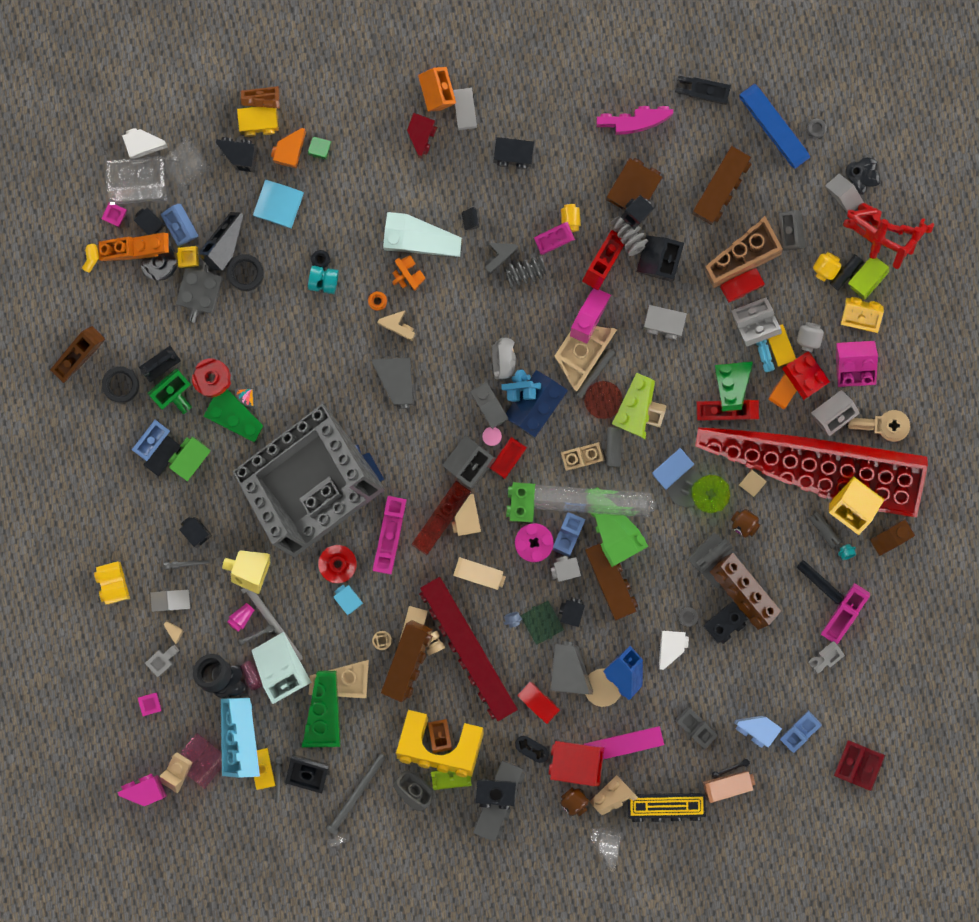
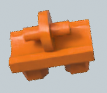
[392,255,426,291]

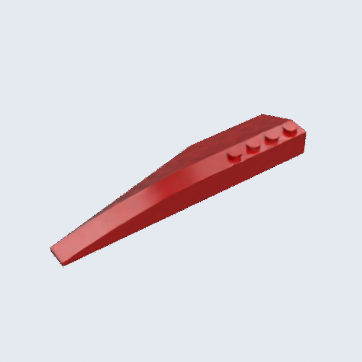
[695,427,928,518]

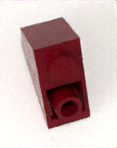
[407,113,438,159]

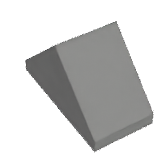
[825,174,864,212]
[150,590,190,612]

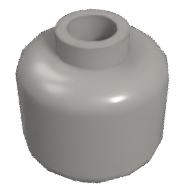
[797,322,824,352]

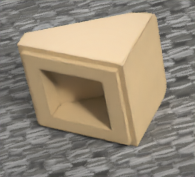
[646,402,666,427]
[739,470,767,497]
[164,622,184,644]

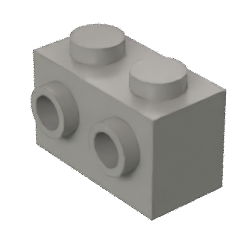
[643,305,687,340]
[811,390,860,436]
[550,556,581,582]

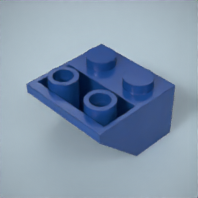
[603,646,643,700]

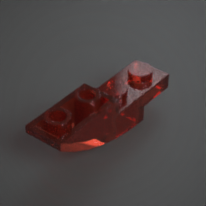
[411,481,472,556]

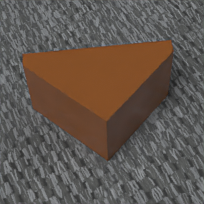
[428,719,452,753]

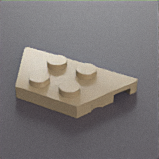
[554,326,617,392]

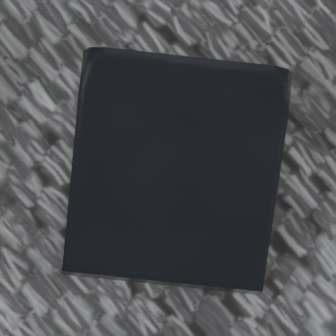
[461,207,479,230]

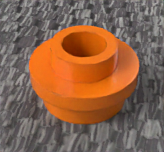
[368,291,387,311]

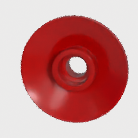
[318,545,357,583]

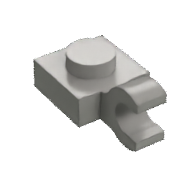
[808,641,845,673]
[145,645,180,677]

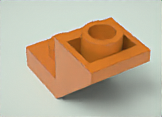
[768,372,797,409]

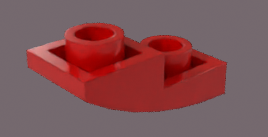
[720,268,765,303]
[517,682,560,724]

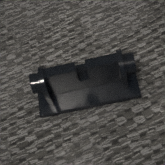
[139,345,181,382]

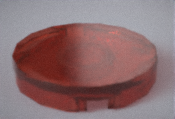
[584,381,623,419]

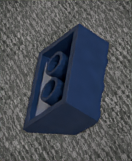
[506,370,568,439]

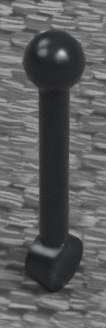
[712,759,750,779]

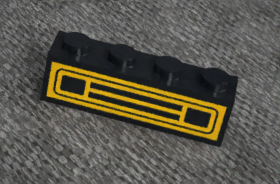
[627,793,706,822]

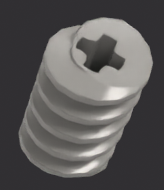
[611,215,648,256]

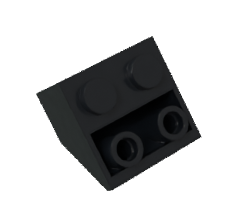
[216,137,258,173]
[636,235,684,282]

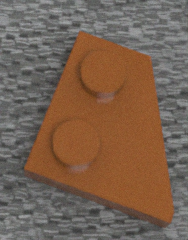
[241,86,280,108]

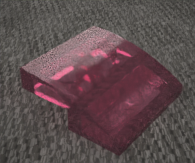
[180,733,222,789]

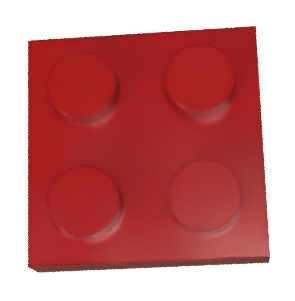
[782,351,830,400]

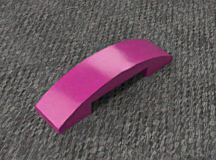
[373,496,407,575]

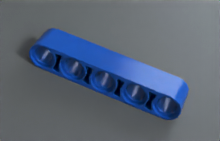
[739,83,810,169]

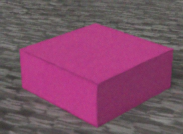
[101,202,127,227]
[138,693,162,716]

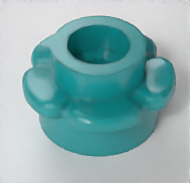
[838,544,856,560]

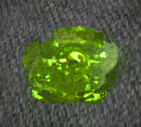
[691,475,730,513]

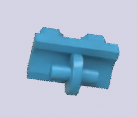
[501,370,541,402]

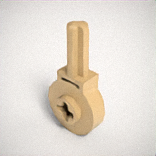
[848,410,910,442]

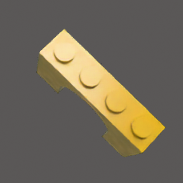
[396,710,484,777]

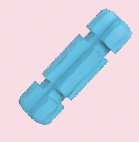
[756,340,775,372]

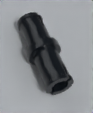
[830,254,864,291]

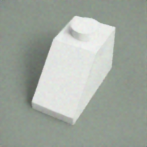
[122,128,168,160]
[659,631,689,670]

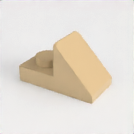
[377,311,416,341]
[160,752,193,793]

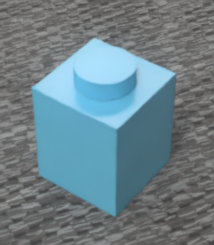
[334,584,363,615]

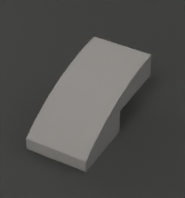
[453,88,477,130]

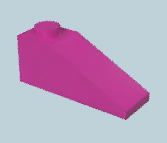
[570,288,611,344]

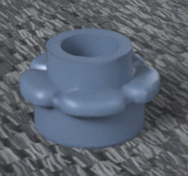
[504,612,522,628]

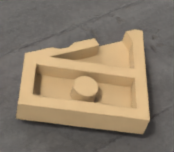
[589,775,638,815]

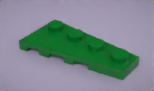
[302,671,341,747]

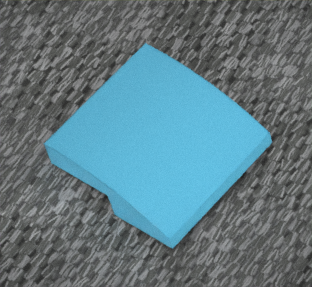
[253,180,304,229]

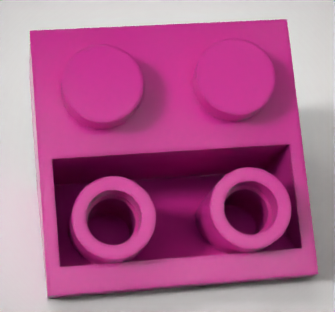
[836,341,878,387]
[118,774,167,806]

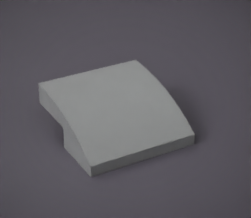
[731,297,782,347]

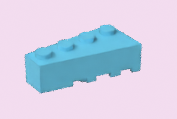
[221,698,260,778]

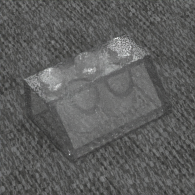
[107,156,167,205]
[590,825,622,872]

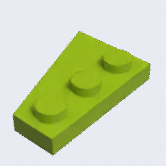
[612,373,655,439]

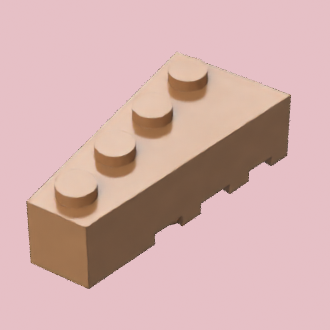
[705,216,783,288]

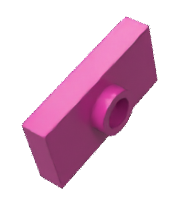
[534,222,575,255]

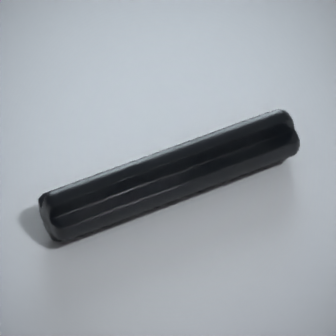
[797,560,844,604]

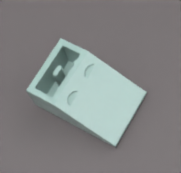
[252,632,312,704]

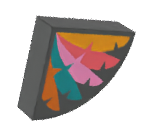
[234,388,255,407]

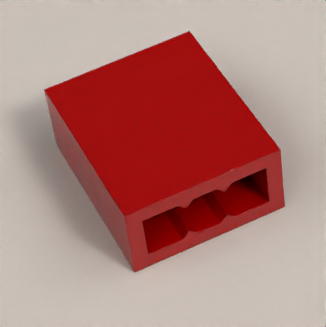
[549,741,604,786]

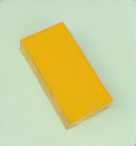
[767,324,796,367]

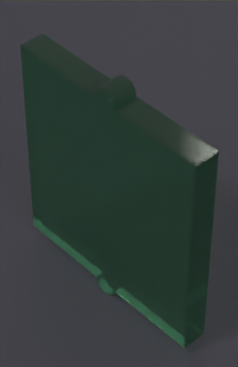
[520,601,564,645]

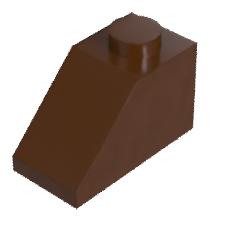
[870,519,915,556]

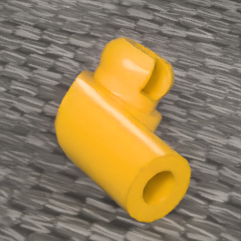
[82,244,99,273]

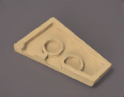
[309,660,369,698]

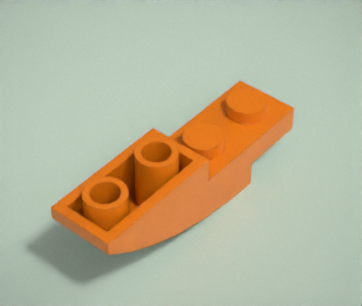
[99,232,169,261]

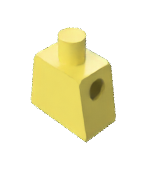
[222,551,270,594]

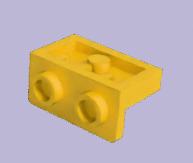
[841,297,884,333]

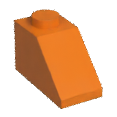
[271,128,306,169]

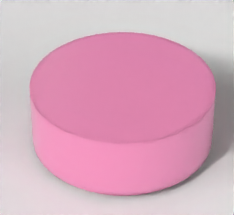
[482,427,502,446]

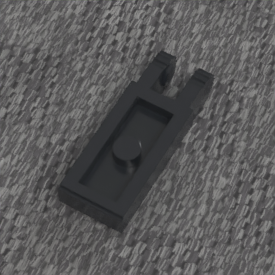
[675,76,731,105]

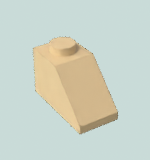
[452,494,481,536]

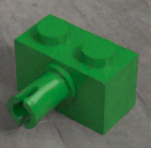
[147,368,192,414]

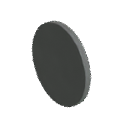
[668,469,706,507]

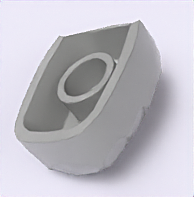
[492,338,516,379]

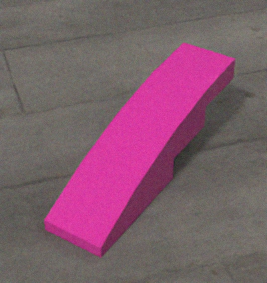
[584,726,664,759]

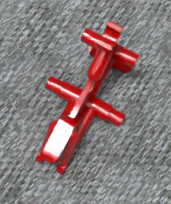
[843,203,934,269]

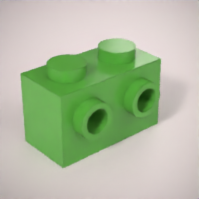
[168,436,211,481]
[506,482,536,523]

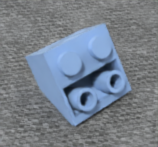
[734,716,782,748]

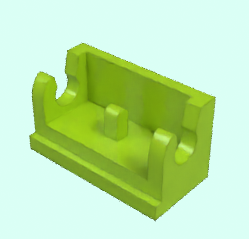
[848,257,889,300]
[431,770,472,790]

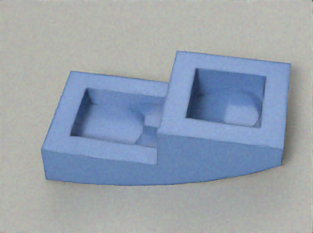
[552,512,585,557]
[780,710,822,753]

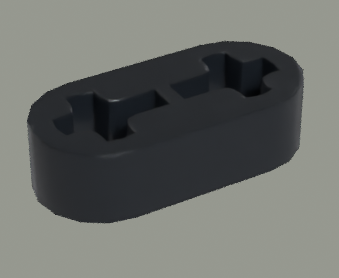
[515,735,549,763]

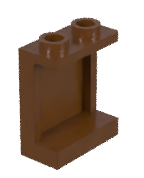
[606,158,662,211]

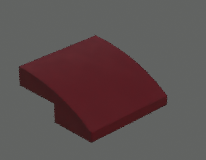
[834,740,886,791]

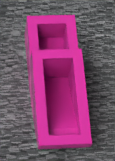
[821,583,870,644]

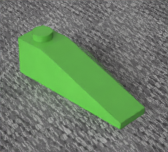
[585,487,648,567]

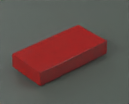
[490,437,527,479]

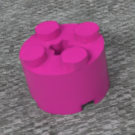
[515,524,554,562]

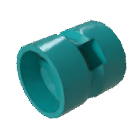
[308,266,339,294]

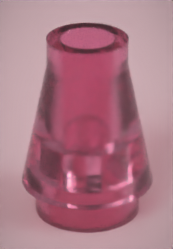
[241,661,263,691]

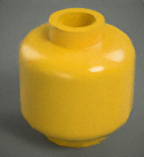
[813,252,842,282]

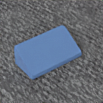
[160,204,198,247]
[132,419,170,461]
[652,448,694,490]

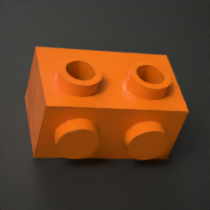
[418,67,456,112]

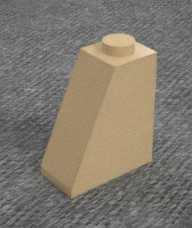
[453,557,506,590]

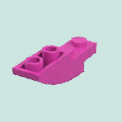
[596,106,673,135]

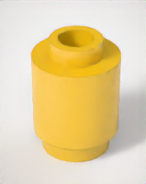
[561,204,581,232]

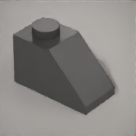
[470,382,509,429]

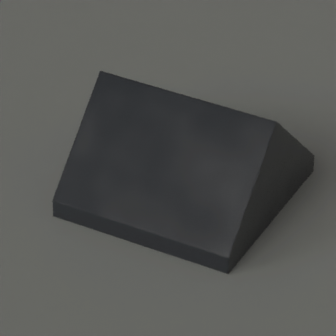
[285,754,330,794]

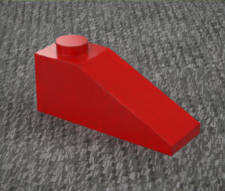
[582,230,625,291]
[697,400,759,421]

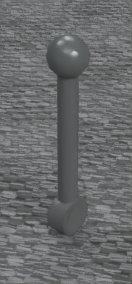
[238,625,275,645]

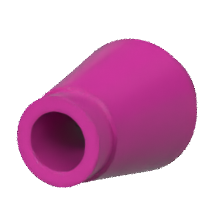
[227,603,255,632]

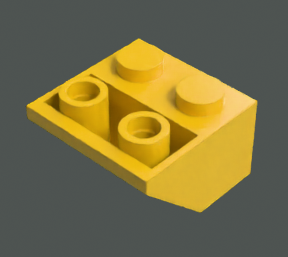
[829,477,884,535]

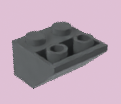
[442,435,496,489]

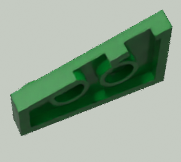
[715,361,753,411]
[204,389,264,443]

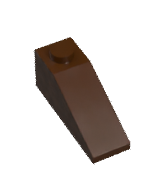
[50,326,105,383]

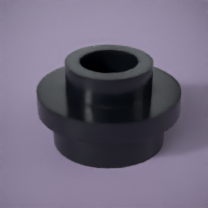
[311,250,330,269]

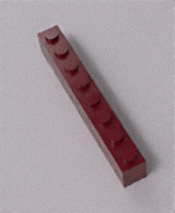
[419,577,518,721]

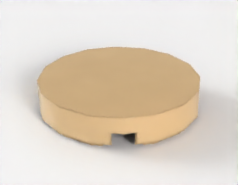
[585,668,621,707]

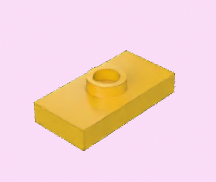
[254,748,275,790]

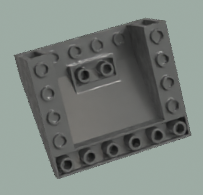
[232,404,385,557]

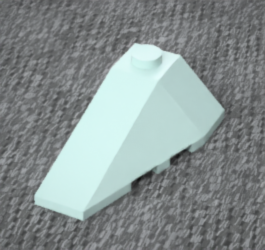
[383,212,462,257]

